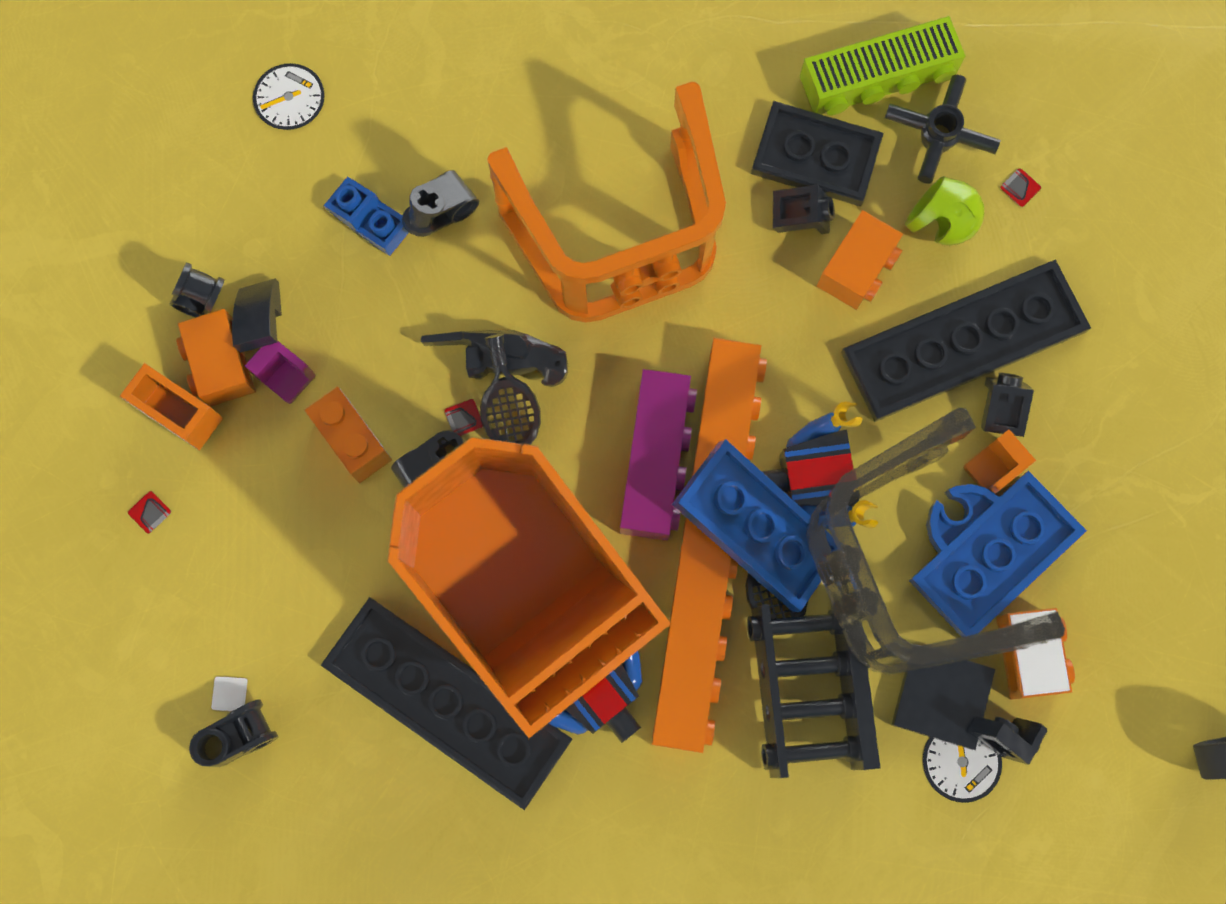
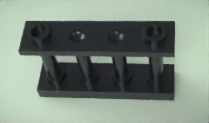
[747,597,881,778]

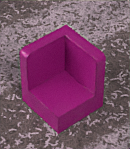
[245,340,316,404]

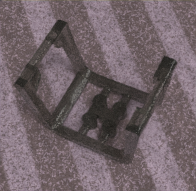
[806,407,1065,675]

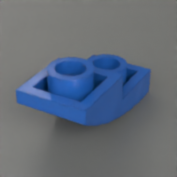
[323,176,409,256]

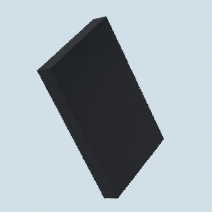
[751,101,884,207]

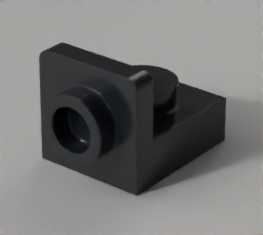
[773,184,835,234]
[981,373,1034,437]
[968,716,1048,765]

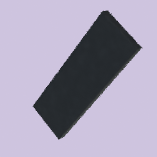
[841,259,1091,422]
[320,597,573,810]

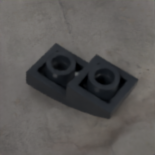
[232,278,282,353]

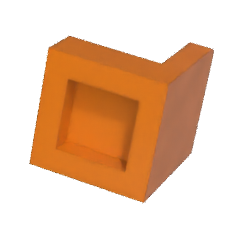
[964,430,1036,494]

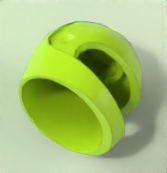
[905,176,985,246]

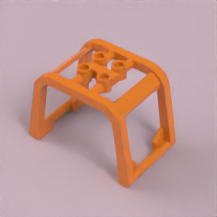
[487,82,726,323]

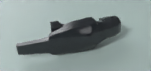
[421,330,568,387]

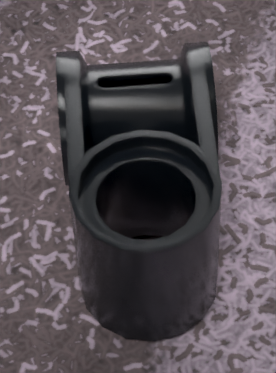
[402,170,479,237]
[170,262,225,318]
[391,430,465,488]
[189,699,279,767]

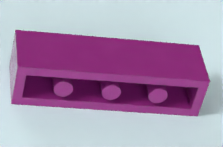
[620,369,697,541]

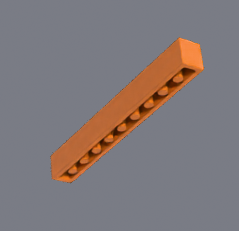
[651,338,767,753]

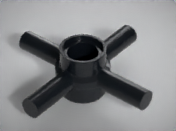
[885,74,1001,184]

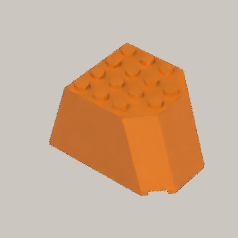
[387,437,671,738]

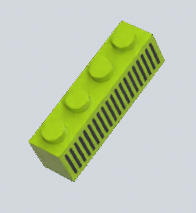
[800,16,965,116]

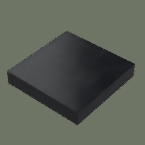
[891,644,995,750]

